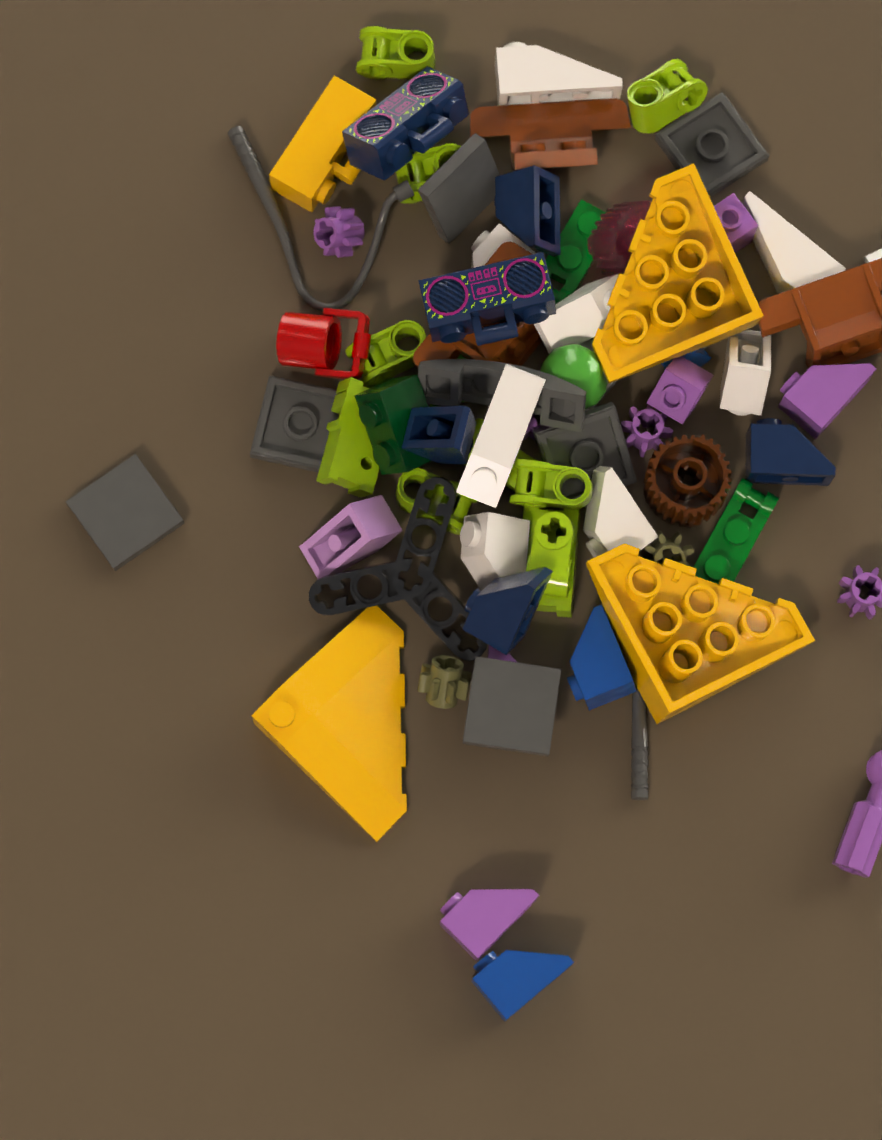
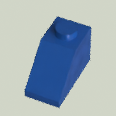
[567,604,637,710]
[471,950,574,1022]

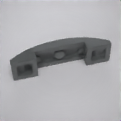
[418,359,586,432]

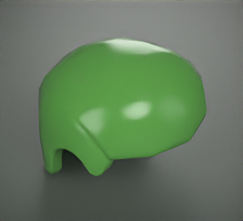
[540,344,607,409]

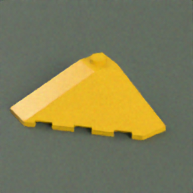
[592,163,764,383]
[586,544,815,724]
[251,605,407,842]

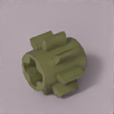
[644,530,694,567]
[417,655,472,709]

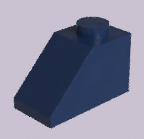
[494,165,561,257]
[402,406,476,464]
[745,418,836,486]
[463,567,553,655]

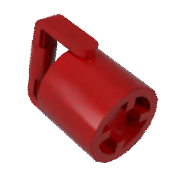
[276,308,371,379]

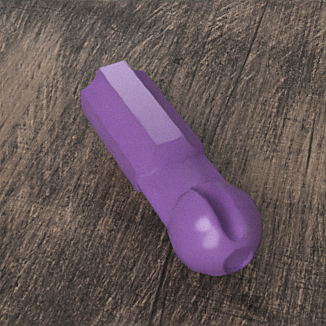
[832,750,882,878]

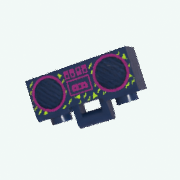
[342,66,469,181]
[418,252,556,346]

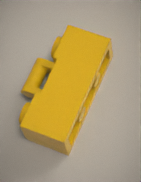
[269,75,376,212]

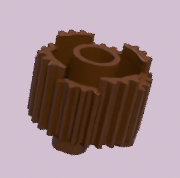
[643,434,732,528]

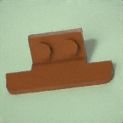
[470,99,631,171]
[413,242,542,370]
[758,258,882,369]

